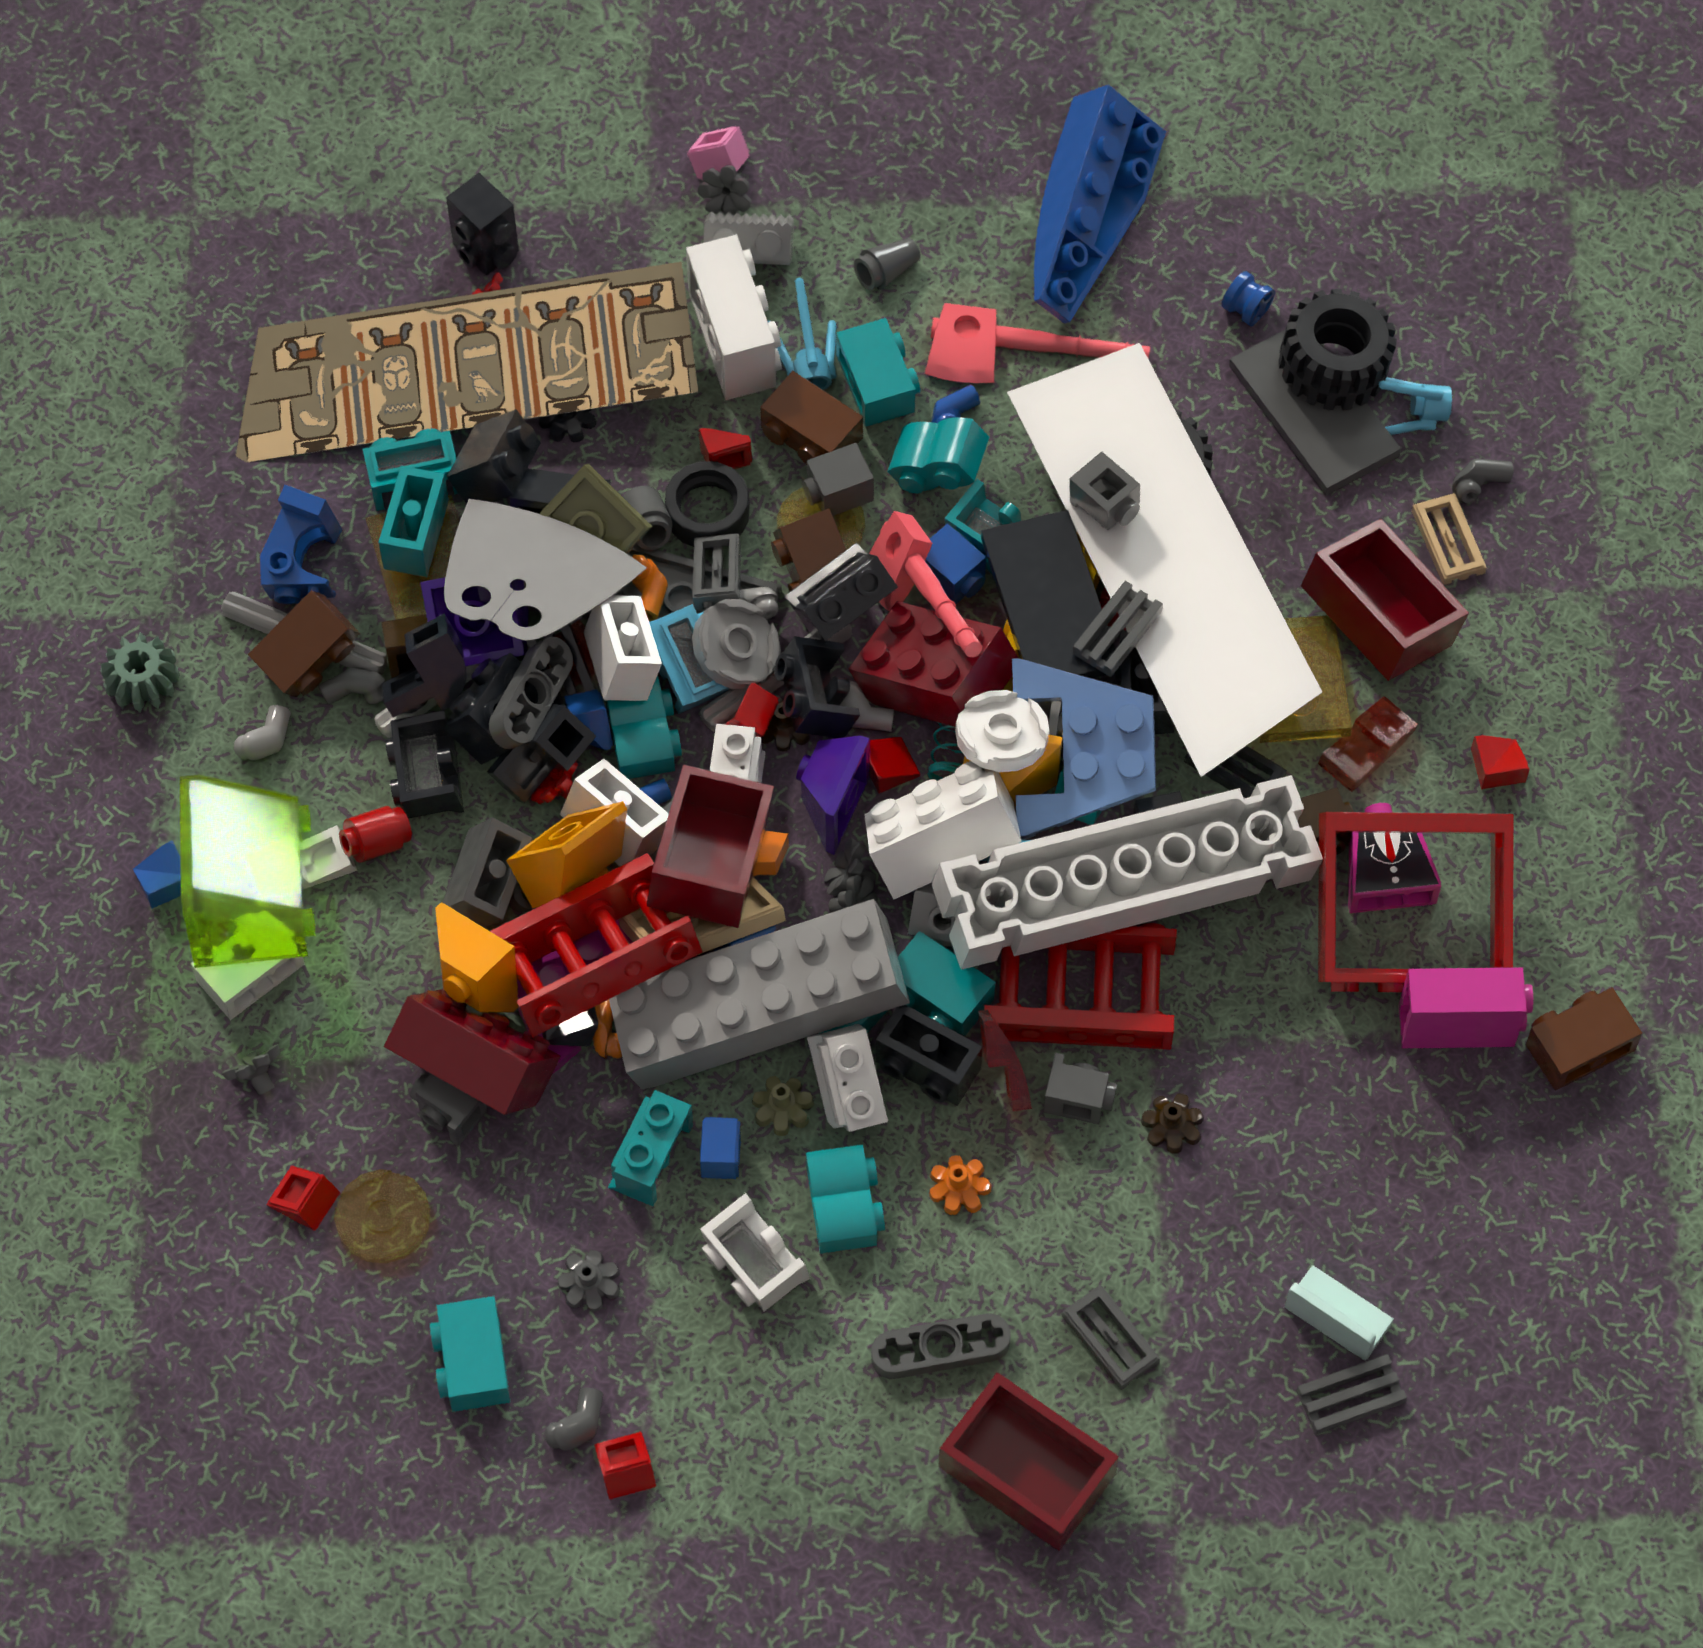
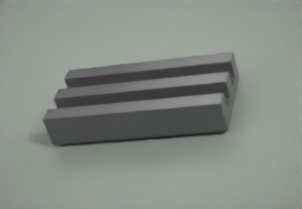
[692,534,741,610]
[1073,580,1163,677]
[1062,1284,1160,1390]
[1297,1354,1407,1435]

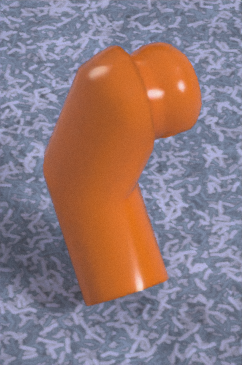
[632,554,668,621]
[593,1000,622,1059]

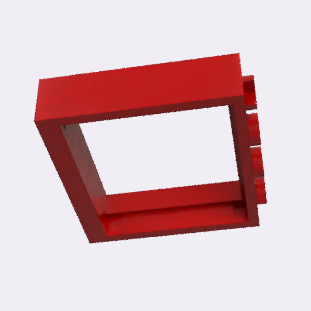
[1318,812,1514,992]

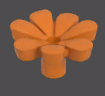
[929,1156,992,1215]

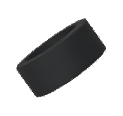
[665,461,750,549]

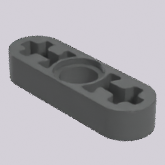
[489,637,573,749]
[871,1313,1011,1379]

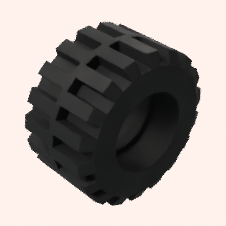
[1278,289,1397,410]

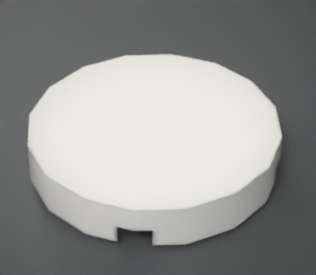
[955,690,1049,772]

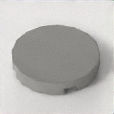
[692,599,781,689]

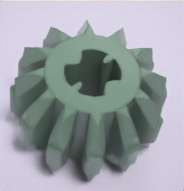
[100,632,180,713]

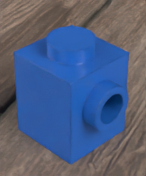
[925,523,986,604]

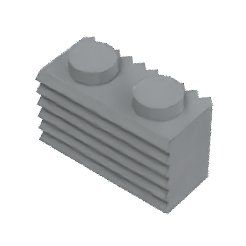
[704,211,794,265]

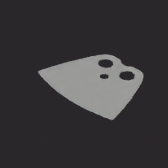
[444,499,647,641]

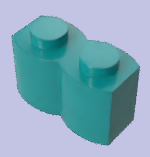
[887,417,990,493]
[606,676,682,779]
[806,1145,885,1254]

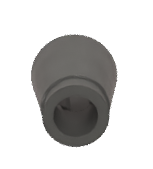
[854,238,921,290]

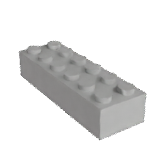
[609,899,910,1089]

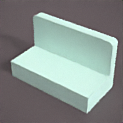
[1285,1265,1394,1361]

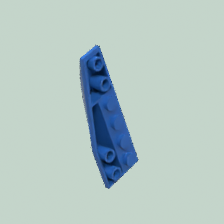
[1034,84,1166,324]

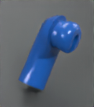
[931,384,981,424]

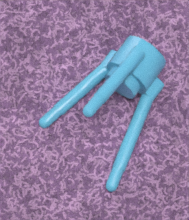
[767,278,837,390]
[1379,377,1452,435]

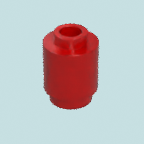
[339,806,412,863]

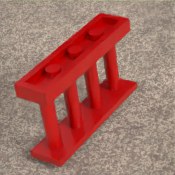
[490,853,703,1037]
[983,923,1177,1050]

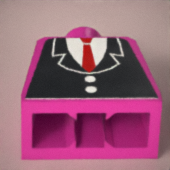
[1348,803,1441,913]

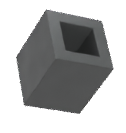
[802,443,874,516]

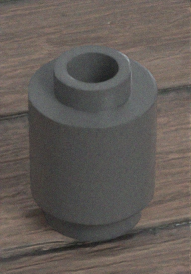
[622,486,673,550]

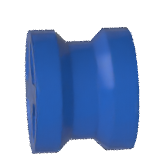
[1221,271,1275,327]

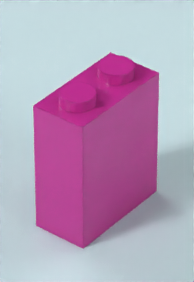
[1398,967,1533,1048]

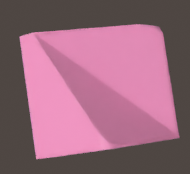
[687,126,749,180]

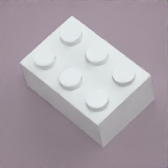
[686,234,782,400]
[865,761,1021,899]

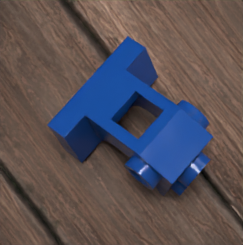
[260,485,343,604]

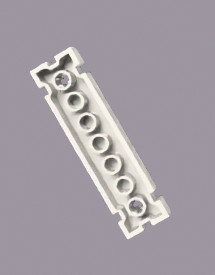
[932,775,1323,970]

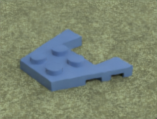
[1012,658,1156,840]

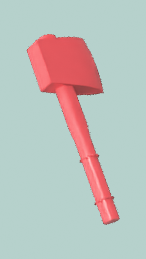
[925,303,1150,384]
[869,511,982,657]

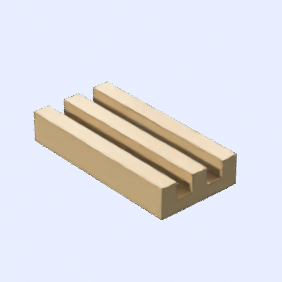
[1412,493,1487,585]

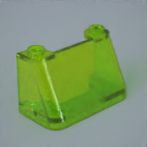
[180,774,316,968]

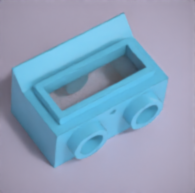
[649,604,730,714]

